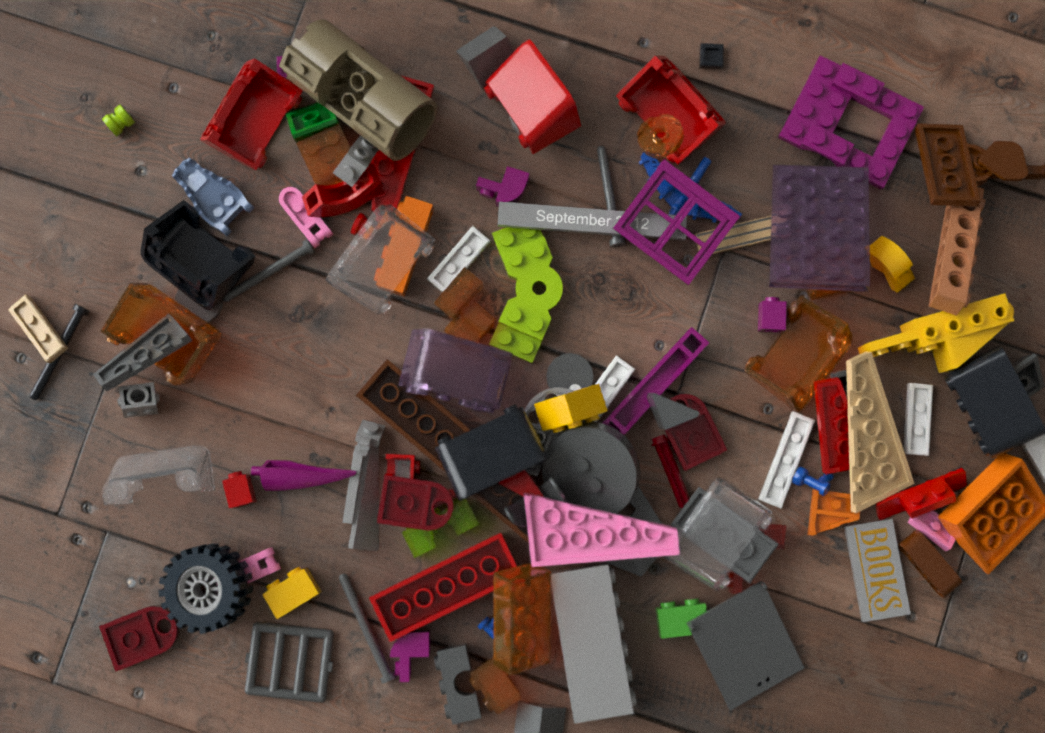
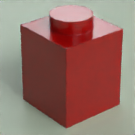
[222,471,257,509]

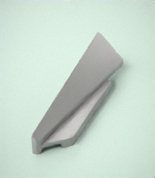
[342,442,379,551]

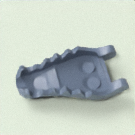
[172,158,254,236]

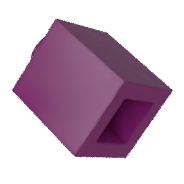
[758,297,786,333]

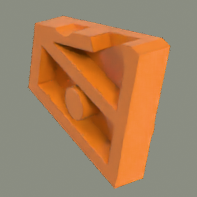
[807,489,860,536]

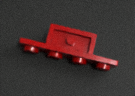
[875,468,967,520]

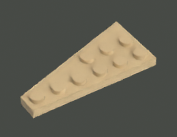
[846,351,915,513]

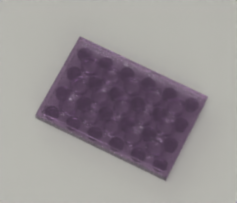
[769,165,870,291]

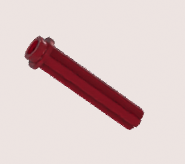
[651,434,690,508]

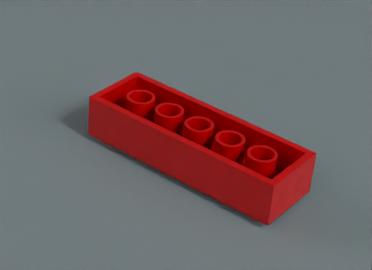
[369,532,522,642]

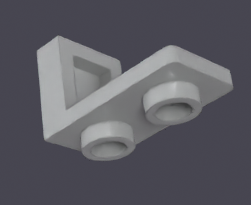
[333,135,379,187]

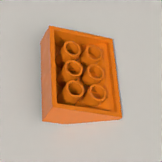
[938,453,1045,574]

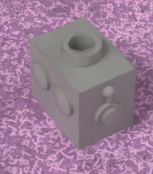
[117,382,160,418]

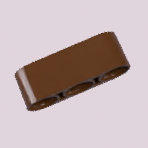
[898,529,963,598]

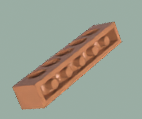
[929,187,986,315]

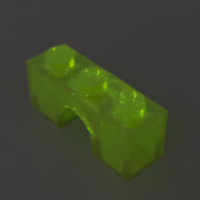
[401,498,479,558]

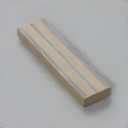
[695,212,792,255]

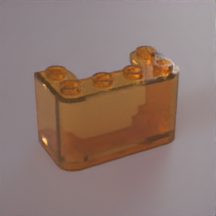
[100,282,222,386]

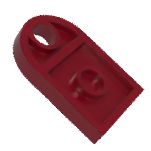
[663,394,727,471]
[377,475,454,531]
[99,606,179,672]

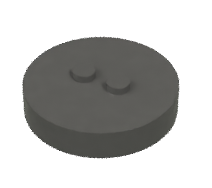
[542,422,641,514]

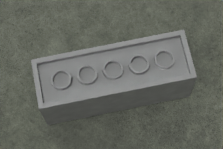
[549,563,637,723]

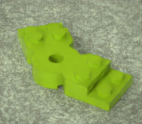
[489,227,563,364]

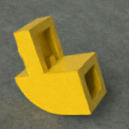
[864,236,915,293]

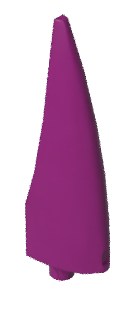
[251,460,357,491]

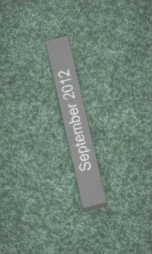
[497,202,687,241]

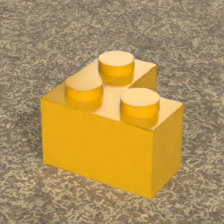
[534,384,608,433]

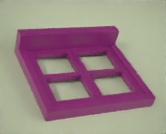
[612,159,740,285]

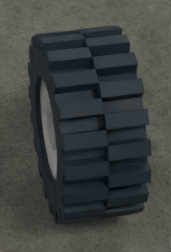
[158,543,253,634]

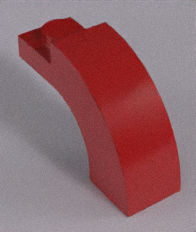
[302,163,381,217]

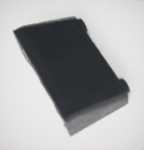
[140,200,256,310]
[435,404,549,501]

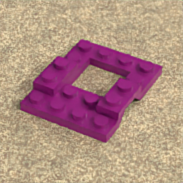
[778,55,924,190]

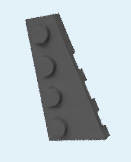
[93,313,193,391]

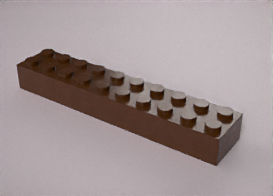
[356,359,529,543]

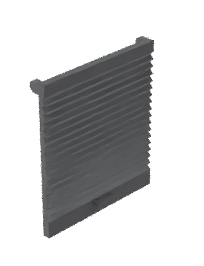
[686,581,804,711]

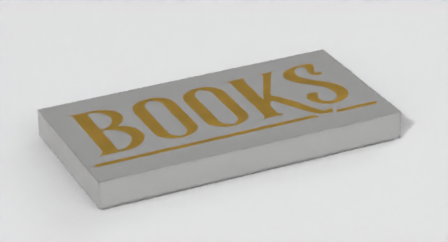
[844,519,911,622]

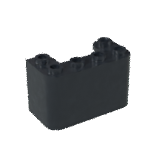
[944,345,1045,459]

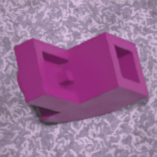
[476,166,529,207]
[390,630,430,682]

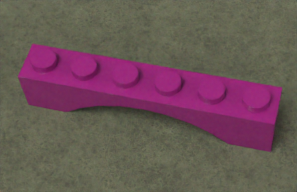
[602,327,709,435]

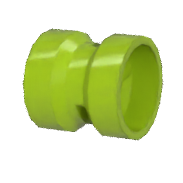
[102,104,135,137]

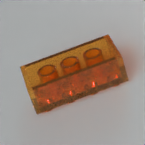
[494,563,551,675]

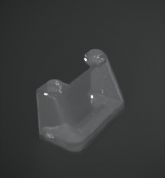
[325,205,435,315]
[102,445,215,505]
[664,477,773,592]

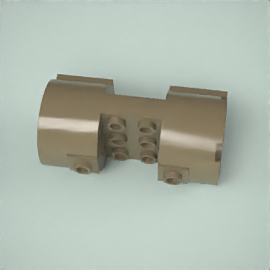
[279,19,437,161]

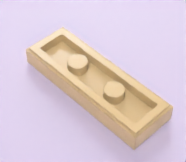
[8,294,68,364]

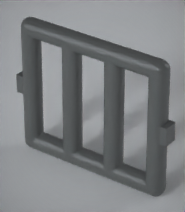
[245,622,334,703]

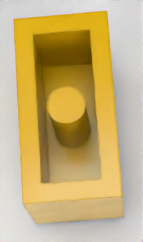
[262,567,322,619]

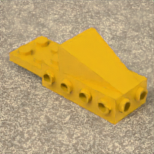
[858,293,1014,373]

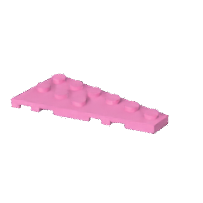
[524,493,680,567]

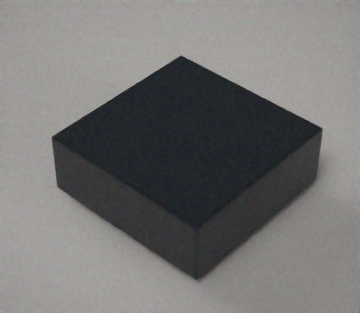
[699,43,724,69]

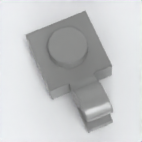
[355,420,385,457]

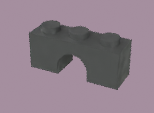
[434,643,482,725]

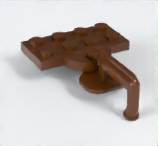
[915,124,1045,206]

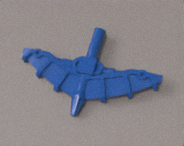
[639,152,742,223]

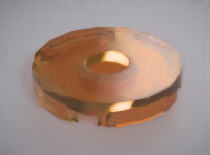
[637,114,684,158]

